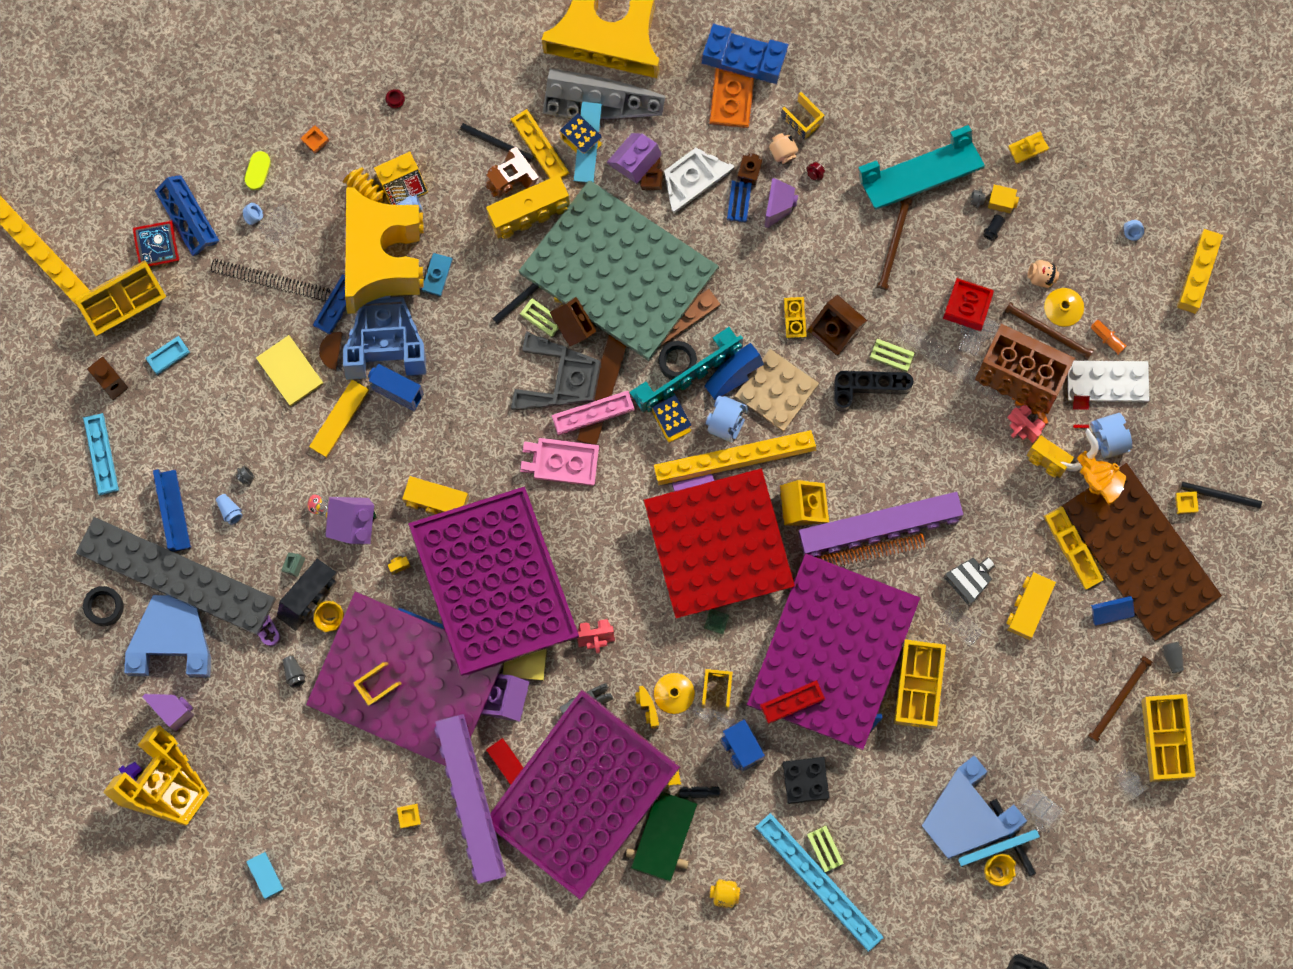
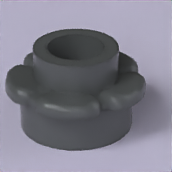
[970,189,985,208]
[236,465,255,484]

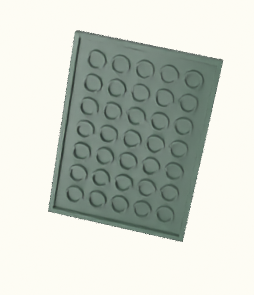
[519,181,719,361]

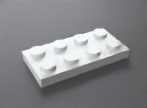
[1067,361,1149,402]

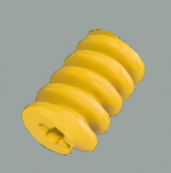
[342,167,385,203]

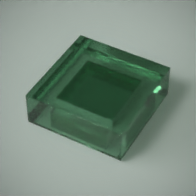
[704,609,729,635]

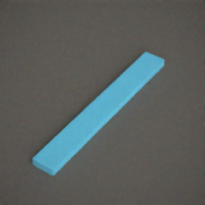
[755,813,884,952]

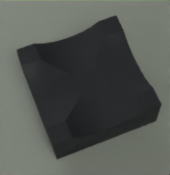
[782,757,829,804]

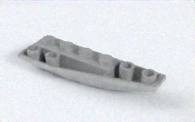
[542,68,665,119]

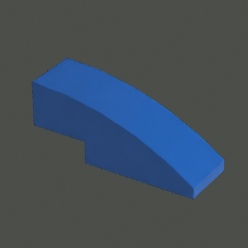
[705,343,764,400]

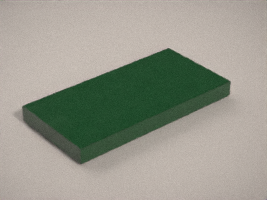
[631,792,697,883]

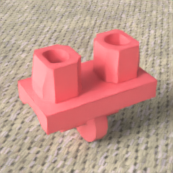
[1007,405,1045,443]
[577,619,615,654]

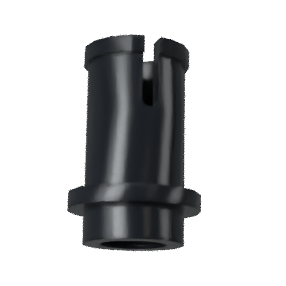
[983,214,1006,241]

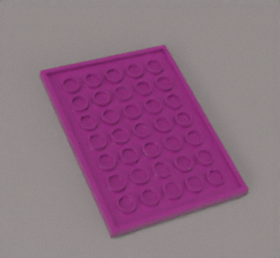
[408,486,579,676]
[747,553,920,751]
[306,591,503,766]
[490,690,680,900]

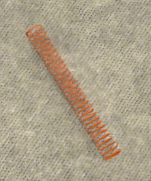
[816,533,925,566]

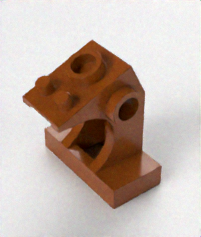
[485,147,539,198]

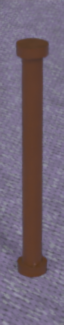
[876,198,913,290]
[1004,302,1094,360]
[1088,656,1153,743]

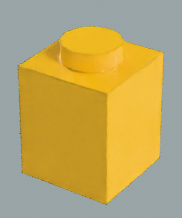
[988,184,1019,214]

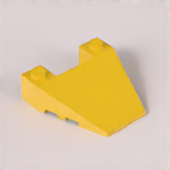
[103,725,209,826]

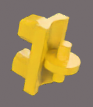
[1008,131,1049,164]

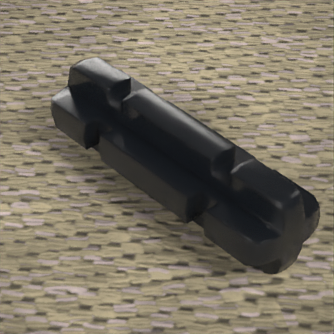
[679,786,720,798]

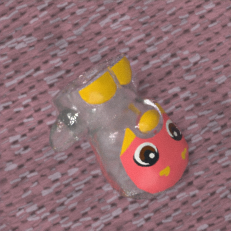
[307,494,338,522]

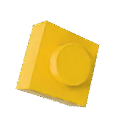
[1175,492,1199,514]
[388,556,411,575]
[397,804,421,829]

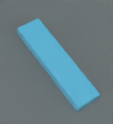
[574,102,602,183]
[83,413,119,496]
[958,830,1040,867]

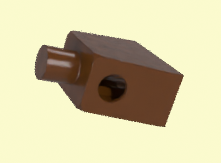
[87,357,128,400]

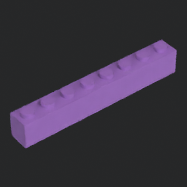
[798,492,963,557]
[435,714,507,884]

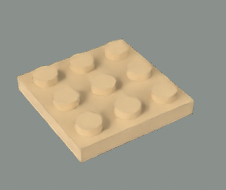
[735,349,819,432]

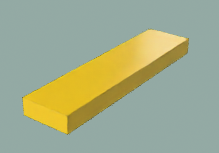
[510,109,569,179]
[309,380,369,458]

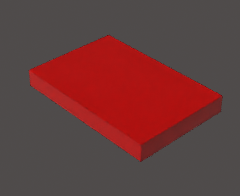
[943,278,994,331]

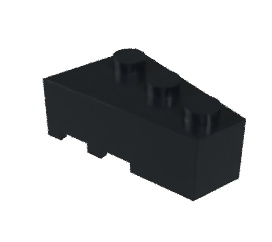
[277,558,337,631]

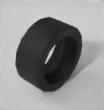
[659,341,697,380]
[83,586,124,626]

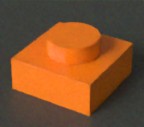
[301,125,329,154]

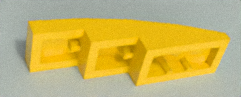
[1043,507,1104,589]

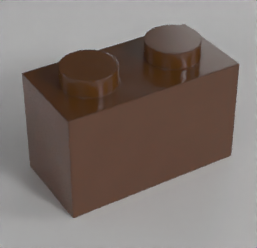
[549,296,596,347]

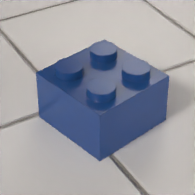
[721,719,765,772]

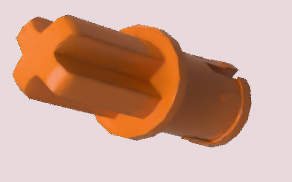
[1090,320,1127,355]

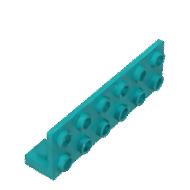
[858,125,985,210]
[629,327,743,412]

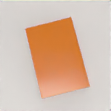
[709,68,754,128]

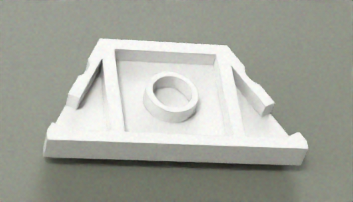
[664,148,734,214]

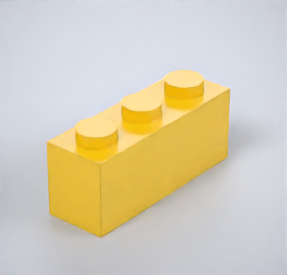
[402,476,469,515]
[1006,572,1056,640]

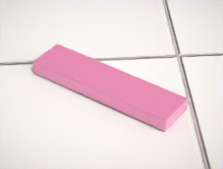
[551,391,635,436]

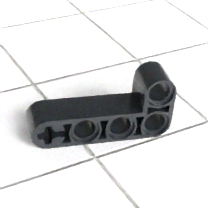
[833,371,914,412]

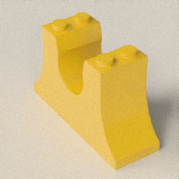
[542,0,659,79]
[345,187,424,314]

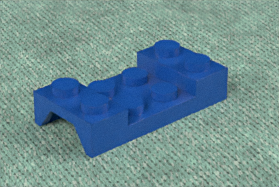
[701,23,789,84]

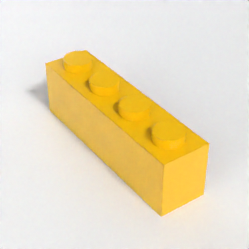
[1177,229,1223,314]

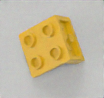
[1026,435,1074,478]

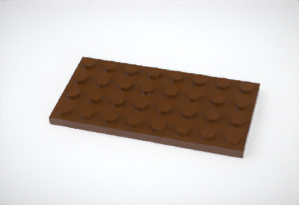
[1060,463,1222,641]

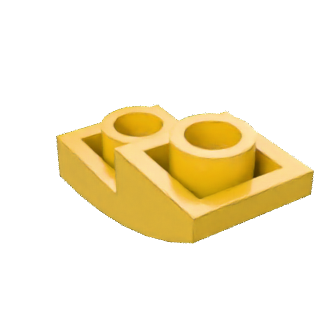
[784,297,806,338]
[635,686,659,729]

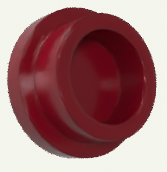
[385,89,405,109]
[806,162,825,181]

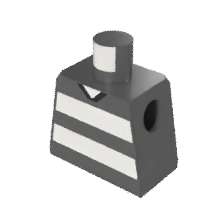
[944,557,995,606]

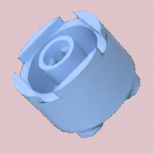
[706,396,748,443]
[1090,413,1132,459]

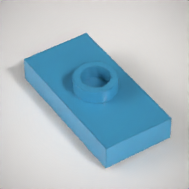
[422,253,453,296]

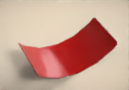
[1073,396,1090,428]

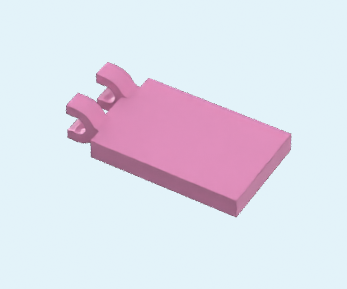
[520,438,599,486]

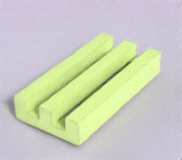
[520,298,559,338]
[870,339,915,372]
[807,826,844,872]

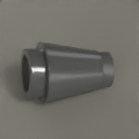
[1162,642,1184,673]
[282,656,306,688]

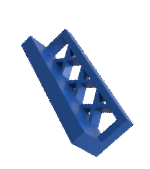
[155,175,219,256]
[153,469,191,552]

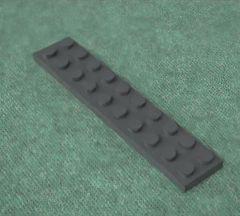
[76,517,276,636]

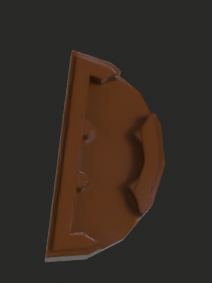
[319,332,343,372]

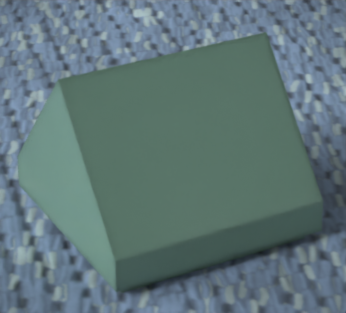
[281,552,305,577]

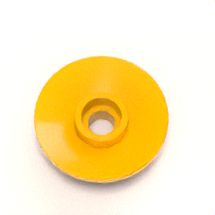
[1044,288,1084,327]
[654,673,695,714]

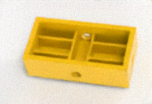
[486,175,570,239]
[75,260,166,336]
[894,639,946,729]
[1141,694,1196,782]

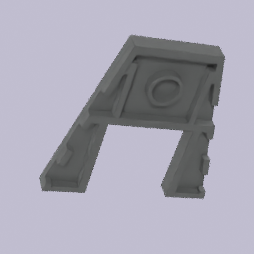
[511,331,601,410]

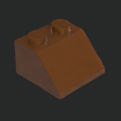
[807,295,868,356]

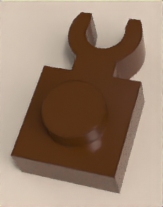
[640,157,664,190]

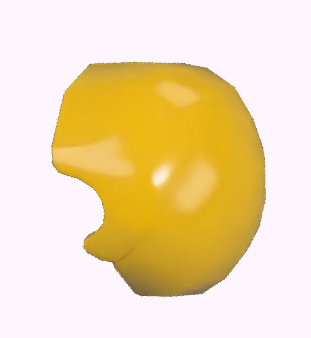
[313,601,344,632]
[984,854,1016,887]

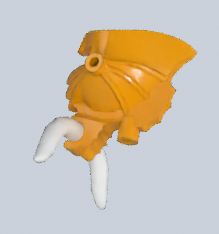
[1061,428,1126,506]

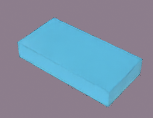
[145,336,190,375]
[246,852,284,899]

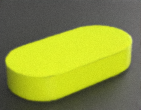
[245,151,271,190]

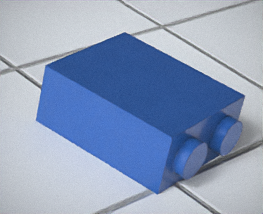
[368,364,424,412]

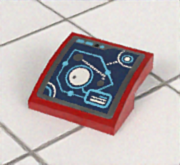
[133,220,180,266]

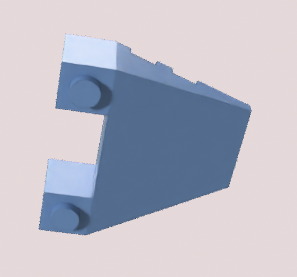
[343,297,426,380]
[124,595,211,678]
[922,755,1027,859]

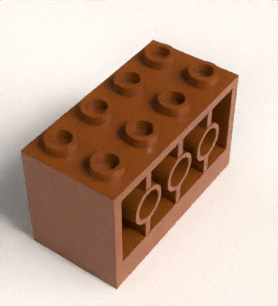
[975,324,1075,414]

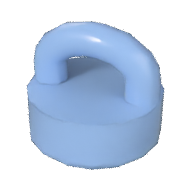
[243,203,263,225]
[1124,220,1144,240]

